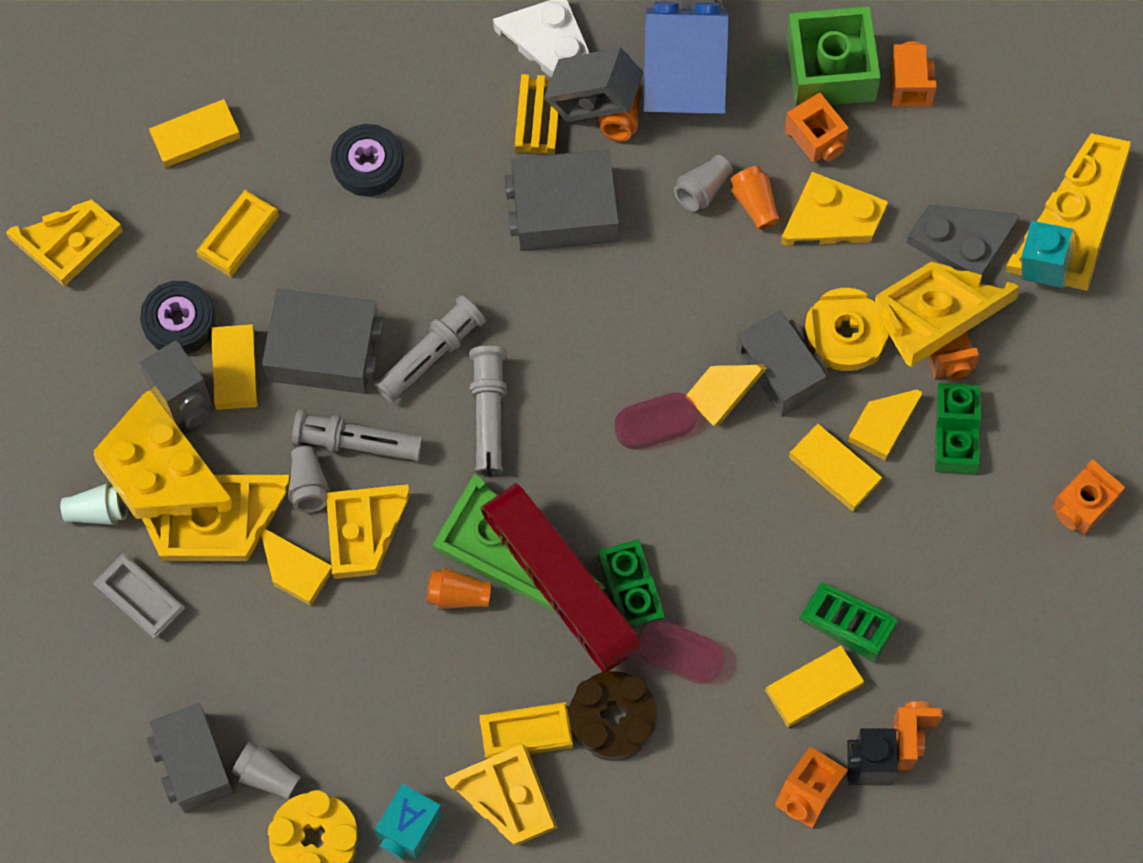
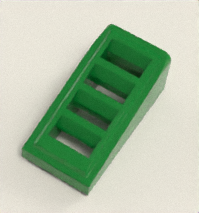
[799,582,899,663]

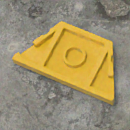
[874,261,1019,367]
[94,390,232,519]
[142,475,290,561]

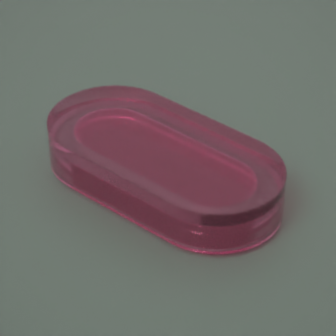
[615,392,697,450]
[639,620,723,684]

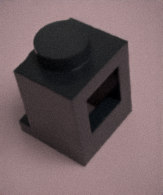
[847,728,898,785]

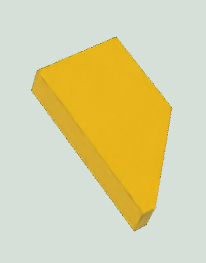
[685,364,767,426]
[848,389,923,461]
[261,528,332,606]

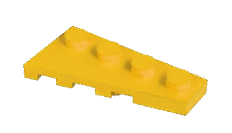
[1006,133,1131,291]

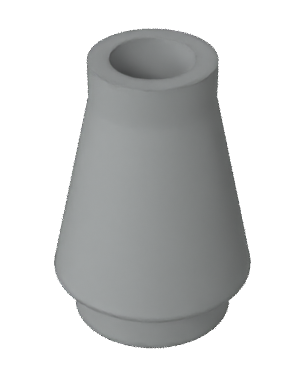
[674,155,733,212]
[288,446,330,513]
[231,742,301,800]

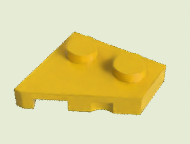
[781,172,888,246]
[6,199,123,287]
[326,484,410,579]

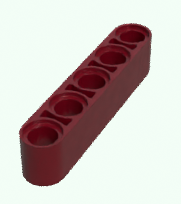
[480,483,642,674]

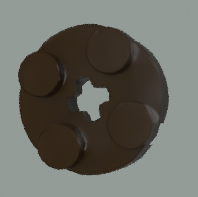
[569,671,657,761]

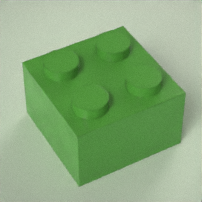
[786,6,880,107]

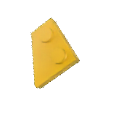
[445,744,558,845]

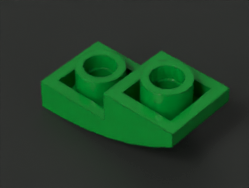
[935,383,981,474]
[597,539,665,628]

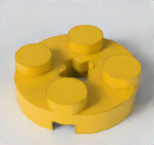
[804,288,889,371]
[268,790,358,863]

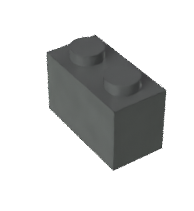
[544,47,644,122]
[736,310,828,417]
[140,340,215,431]
[147,702,235,813]

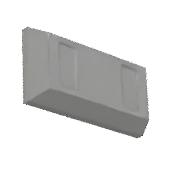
[93,553,185,639]

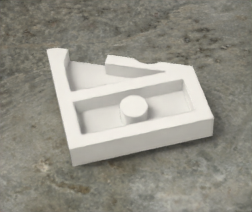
[493,0,589,77]

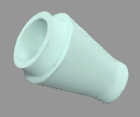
[61,483,128,525]

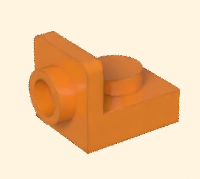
[928,332,980,380]
[893,701,943,770]
[775,746,848,828]

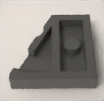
[906,205,1019,276]

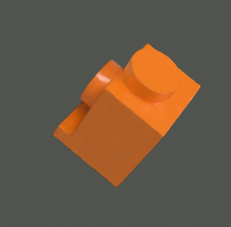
[890,41,937,107]
[784,92,849,163]
[1052,459,1125,536]

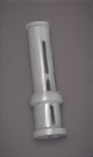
[374,295,486,404]
[469,346,507,476]
[292,408,423,462]

